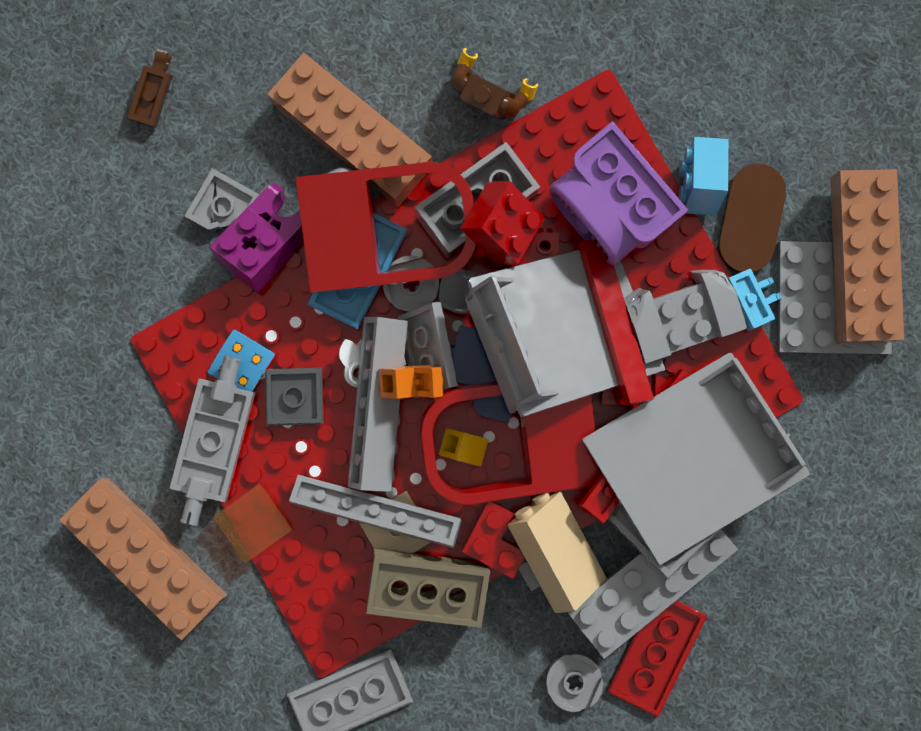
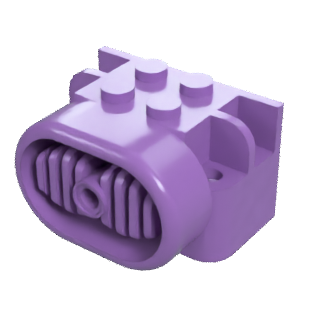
[549,121,688,265]

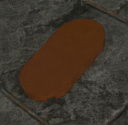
[718,164,786,273]

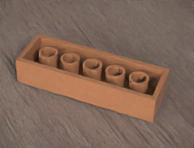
[267,53,433,207]
[830,169,904,344]
[60,478,227,641]

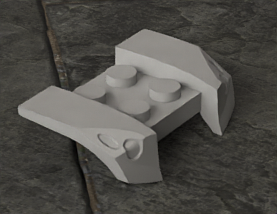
[624,270,747,364]

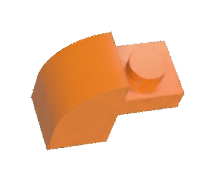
[378,365,443,399]

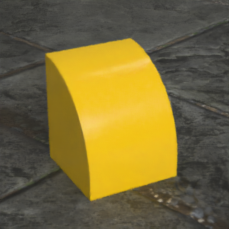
[439,428,489,467]

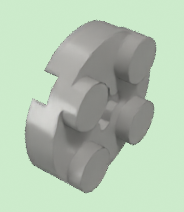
[383,256,439,312]
[546,653,603,712]

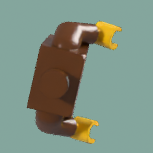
[451,48,538,120]

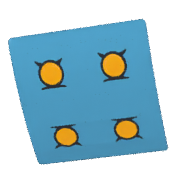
[208,329,275,392]

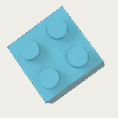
[678,137,729,216]

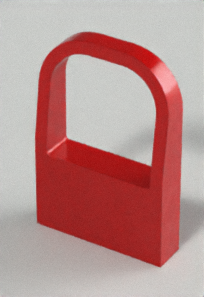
[295,162,476,293]
[420,380,600,504]

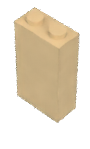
[507,491,607,613]

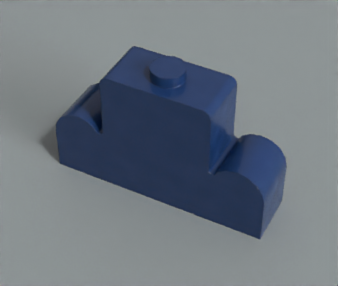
[450,325,511,423]

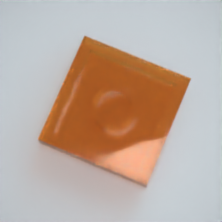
[213,484,293,564]

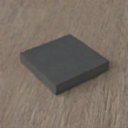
[265,368,324,426]

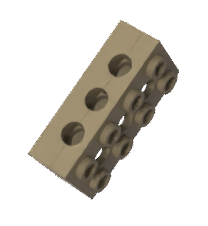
[366,548,490,628]

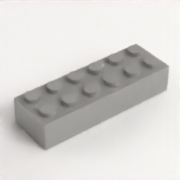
[567,529,738,659]

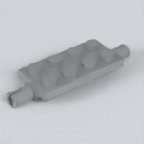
[169,355,255,526]

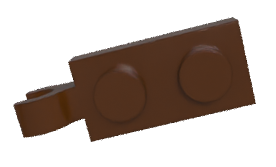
[127,49,173,128]

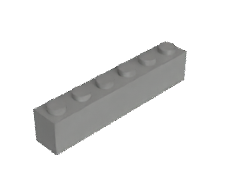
[348,317,409,492]

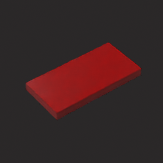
[607,600,708,718]

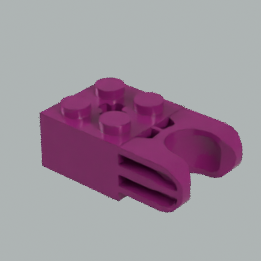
[209,184,303,293]

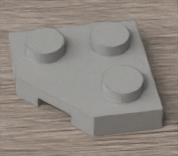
[185,168,259,231]

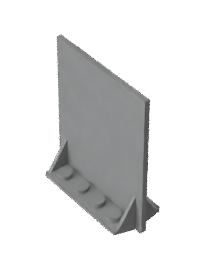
[465,250,666,417]
[582,353,810,566]

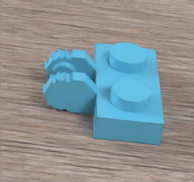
[728,268,782,331]

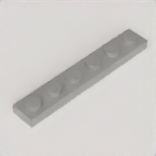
[289,475,462,549]

